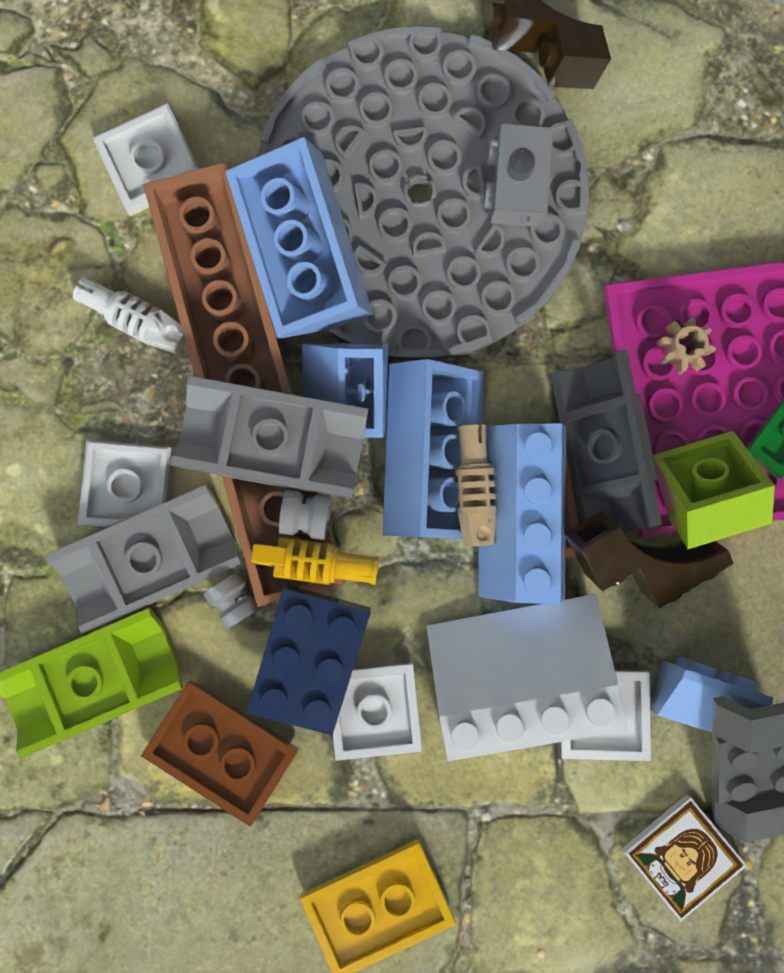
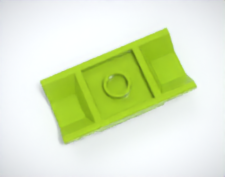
[0,608,183,759]

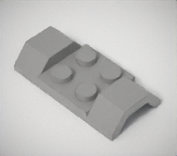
[170,376,368,499]
[44,484,242,635]

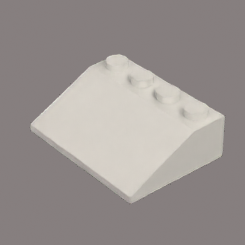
[427,594,628,761]

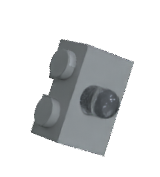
[484,123,554,227]

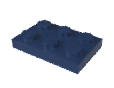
[247,584,371,736]

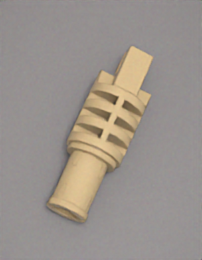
[455,424,497,546]

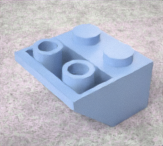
[302,343,388,438]
[650,656,774,733]

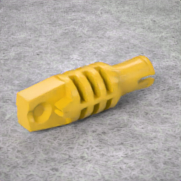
[251,537,379,585]

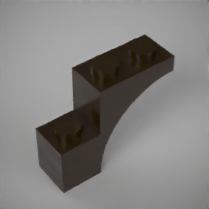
[482,0,611,89]
[564,511,734,609]

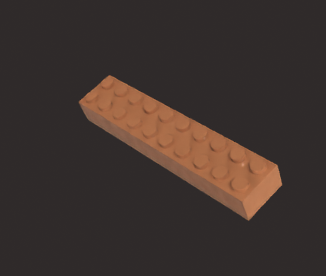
[143,161,346,607]

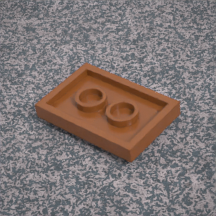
[141,679,299,827]

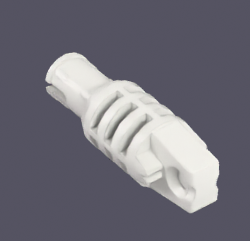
[73,276,185,354]

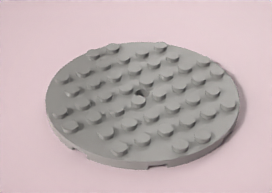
[257,26,589,360]

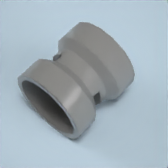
[279,489,332,540]
[203,571,263,631]

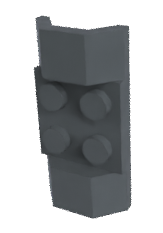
[551,350,662,532]
[711,696,784,842]

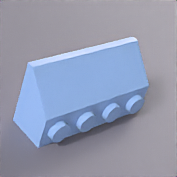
[225,137,373,338]
[382,359,484,539]
[478,423,566,604]

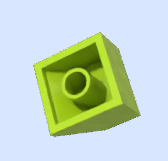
[653,431,775,549]

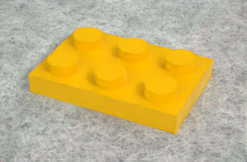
[300,838,456,973]

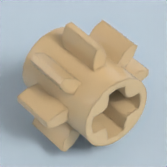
[656,318,716,375]

